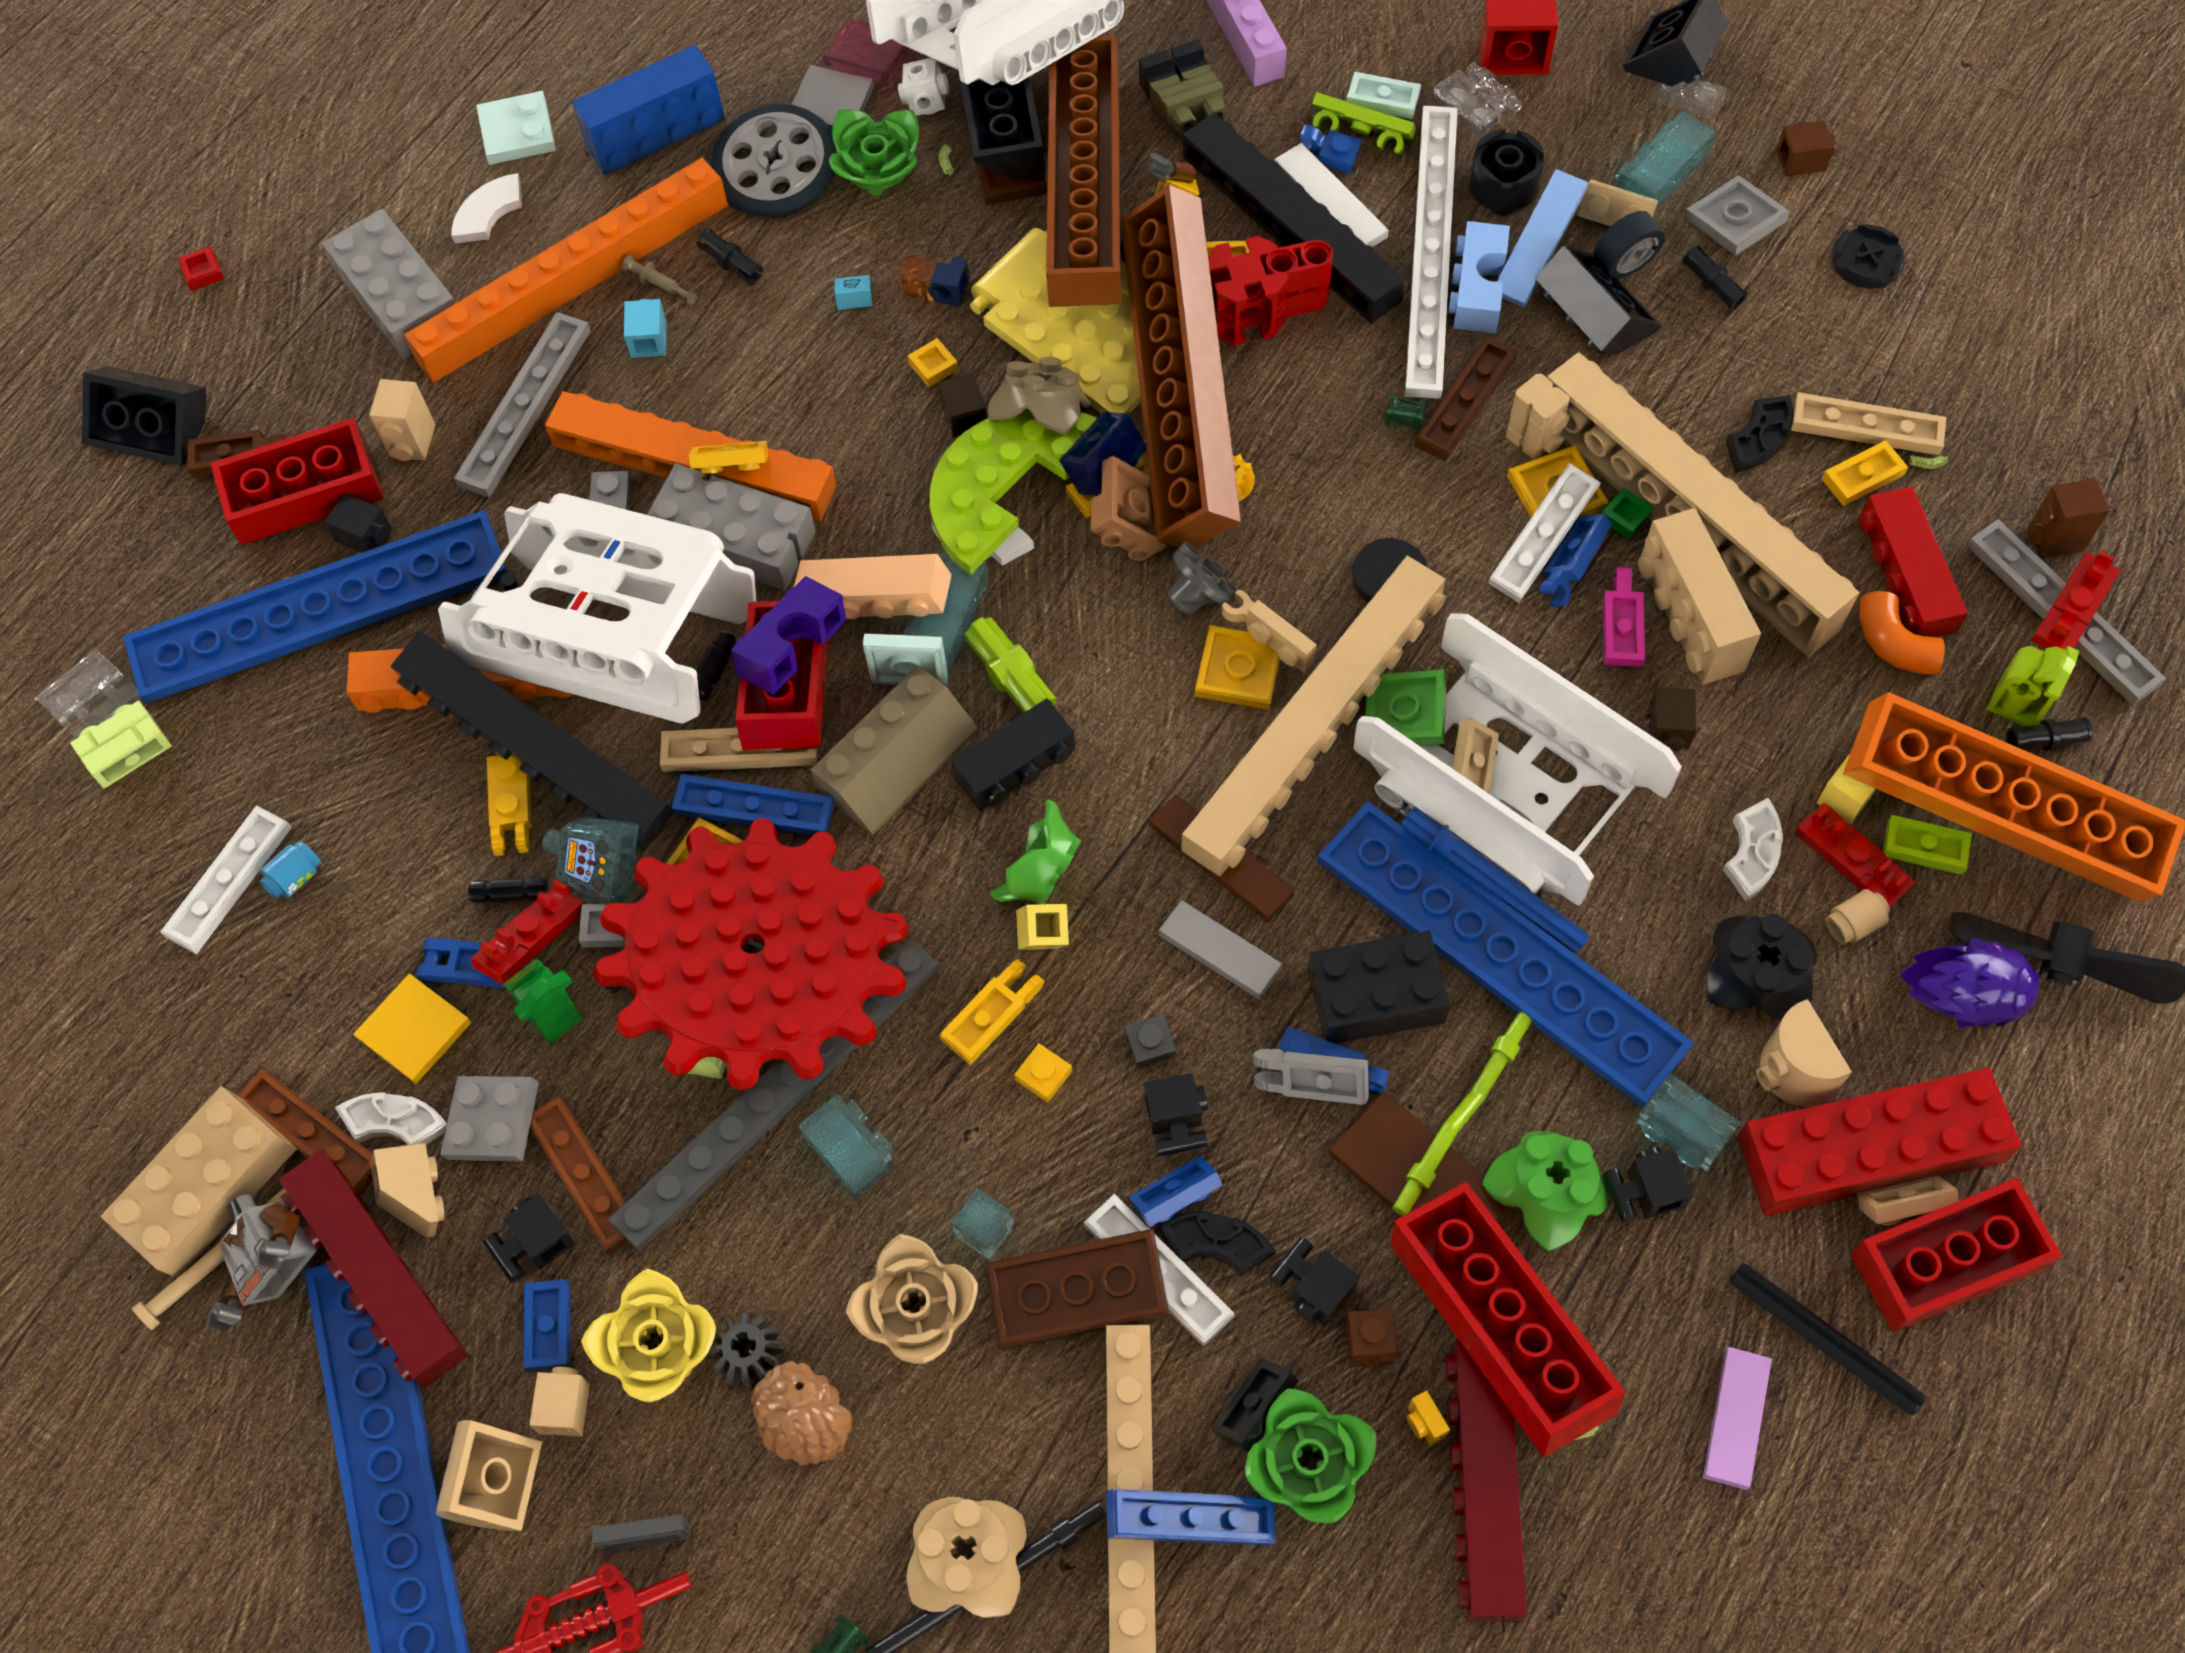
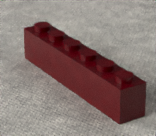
[278,1148,469,1388]
[1445,1340,1527,1622]

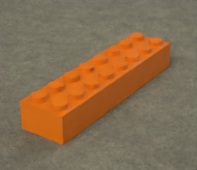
[1843,692,2185,901]

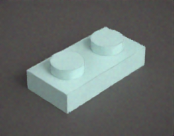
[1347,72,1421,120]

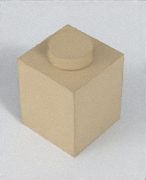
[529,1367,590,1437]

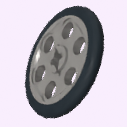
[711,104,837,217]

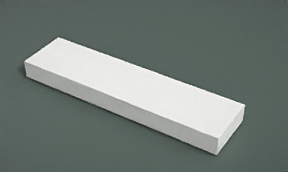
[1274,143,1389,247]
[1488,463,1601,603]
[160,805,292,955]
[1084,1194,1235,1347]

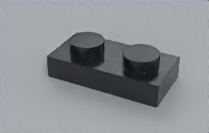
[1211,1358,1299,1453]

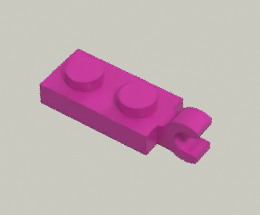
[1603,567,1645,667]

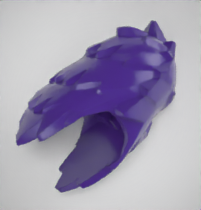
[1900,938,2039,1029]

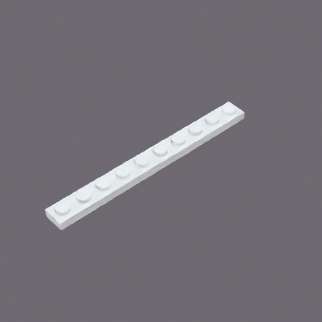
[1405,106,1458,399]

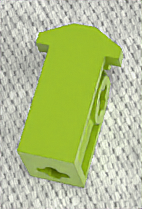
[1986,646,2080,726]

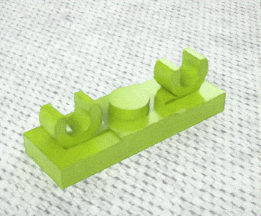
[1312,92,1417,156]

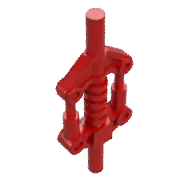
[493,1564,692,1653]

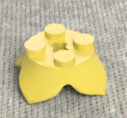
[581,1269,716,1402]

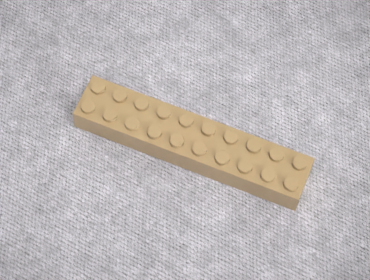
[1547,352,1860,657]

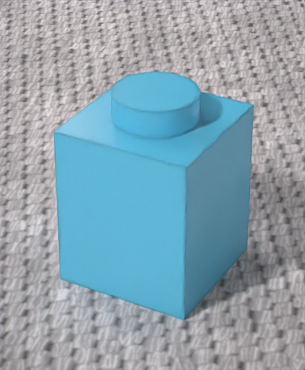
[624,299,667,358]

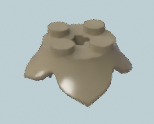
[988,357,1092,435]

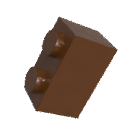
[2028,479,2110,558]

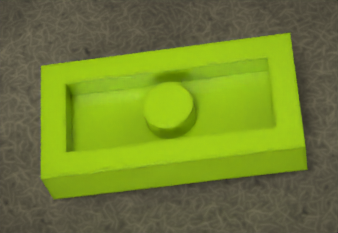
[1882,815,1972,875]

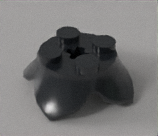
[1706,914,1817,1020]

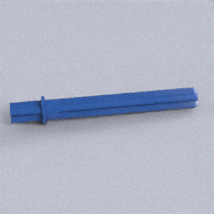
[1400,806,1589,953]

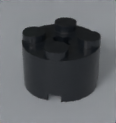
[1469,129,1544,216]

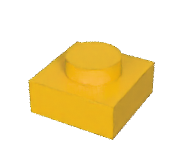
[908,338,958,387]
[1014,1043,1072,1103]
[1406,1390,1450,1447]

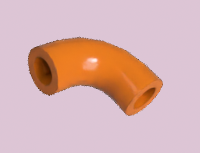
[1859,591,1945,676]

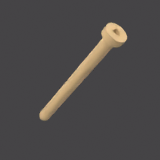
[132,1188,287,1330]

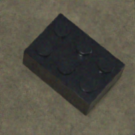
[1307,930,1450,1044]

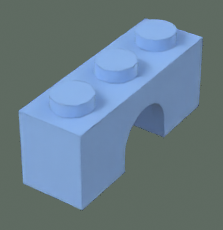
[1448,221,1510,334]

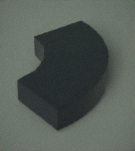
[1726,395,1793,473]
[1158,1211,1276,1276]

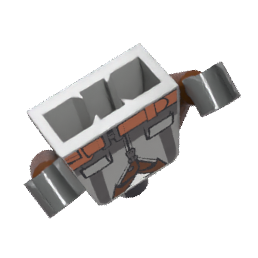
[207,1194,317,1332]

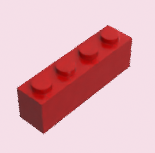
[1859,486,1968,637]

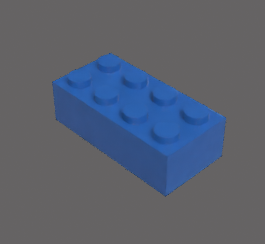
[572,44,725,175]

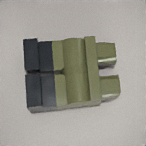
[1139,39,1226,137]

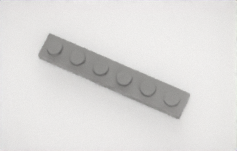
[454,312,591,498]
[1967,519,2166,706]

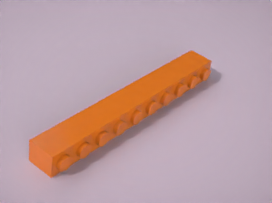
[404,157,728,383]

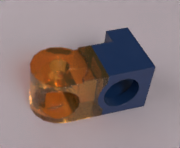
[899,255,970,307]

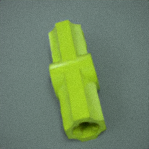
[964,617,1056,713]

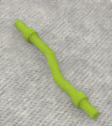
[1392,1012,1532,1216]

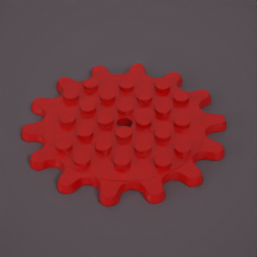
[593,818,909,1090]

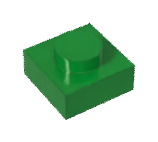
[1601,488,1654,540]

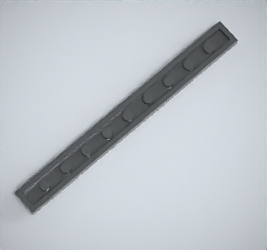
[608,938,940,1253]

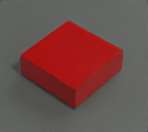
[177,246,224,291]

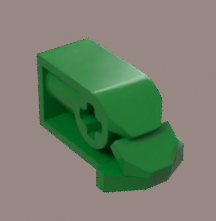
[503,958,582,1044]

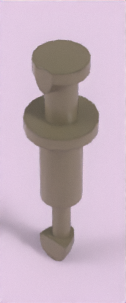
[622,254,697,305]

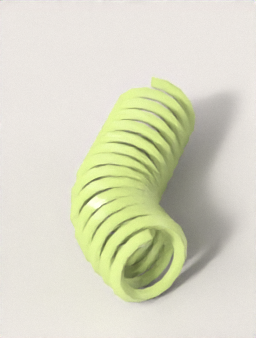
[938,144,954,175]
[1909,455,1948,469]

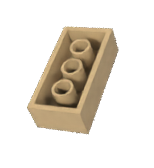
[1638,508,1761,685]
[100,1086,297,1278]

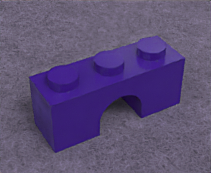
[731,576,847,695]

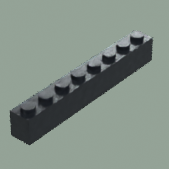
[1183,113,1405,324]
[390,630,673,850]

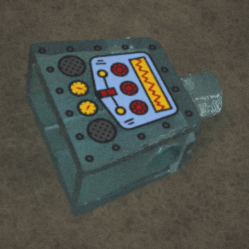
[542,817,639,905]

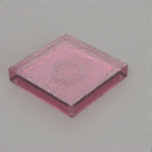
[823,18,909,82]

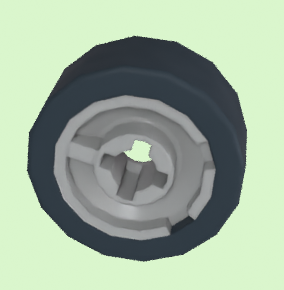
[1594,211,1665,279]

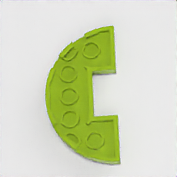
[930,409,1111,575]

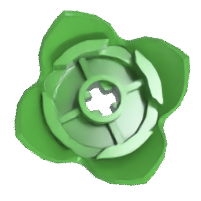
[829,109,920,196]
[990,799,1081,905]
[1482,1131,1610,1252]
[1245,1388,1376,1524]

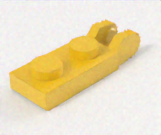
[487,756,532,857]
[939,959,1044,1066]

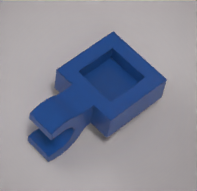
[1300,125,1362,174]

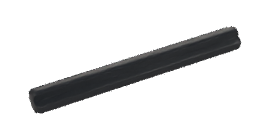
[1730,1263,1926,1415]

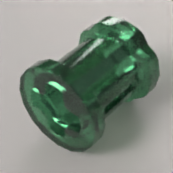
[1384,393,1427,431]
[810,1613,871,1653]

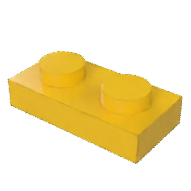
[1822,440,1908,506]
[689,441,768,474]

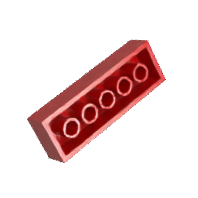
[1736,1067,2022,1217]
[1390,1182,1626,1458]

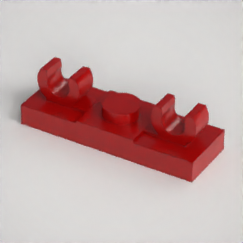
[2031,551,2121,649]
[1795,803,1916,909]
[471,879,585,985]

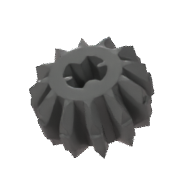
[709,1312,784,1388]

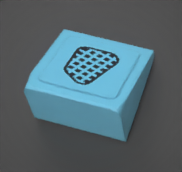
[835,275,873,310]

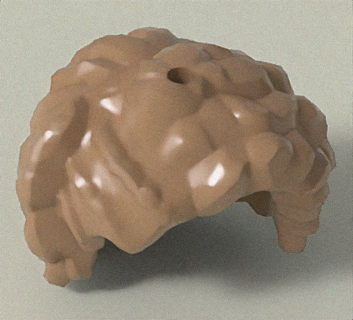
[751,1361,852,1466]

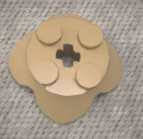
[846,1234,978,1364]
[906,1497,1027,1618]

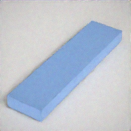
[1497,169,1588,308]

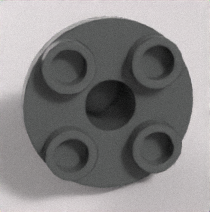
[1167,542,1238,615]

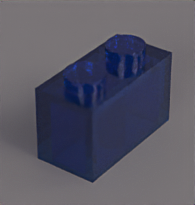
[1059,411,1146,496]

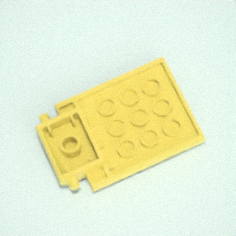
[970,228,1141,426]

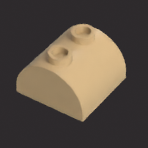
[1756,999,1852,1107]
[435,1420,542,1531]

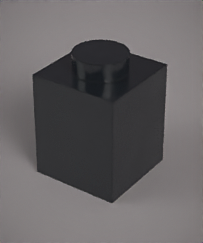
[324,493,392,553]

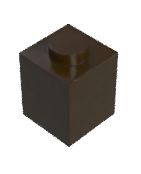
[938,373,987,438]
[1649,687,1696,751]

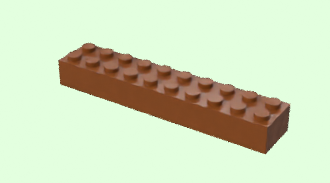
[1046,35,1122,307]
[1121,184,1241,548]

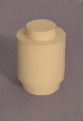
[1825,889,1890,945]

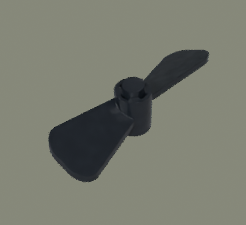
[1949,912,2185,1004]

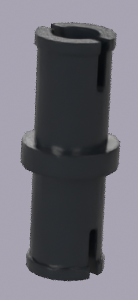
[696,228,763,285]
[1682,245,1748,310]
[2006,717,2093,750]

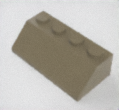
[810,665,978,836]

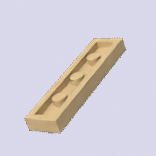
[1791,392,1946,455]
[660,728,818,772]

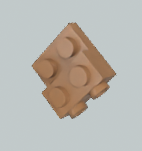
[1091,456,1166,561]

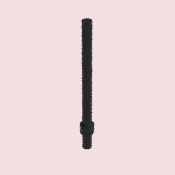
[865,1501,1107,1653]

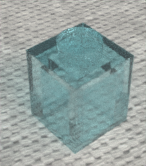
[951,1188,1014,1260]

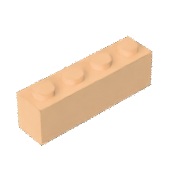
[794,554,952,620]

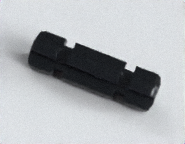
[696,630,736,701]
[468,877,548,903]

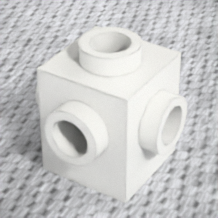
[898,58,950,116]

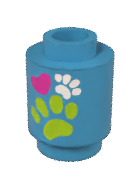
[259,841,321,899]

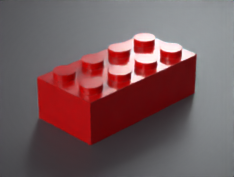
[210,417,384,545]
[735,601,830,750]
[1850,1177,2063,1333]

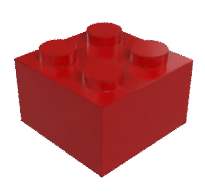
[1478,0,1558,75]

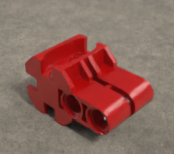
[1208,236,1333,346]

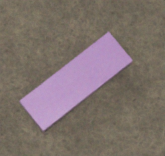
[1703,1347,1772,1490]

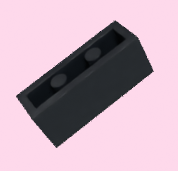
[951,698,1075,811]

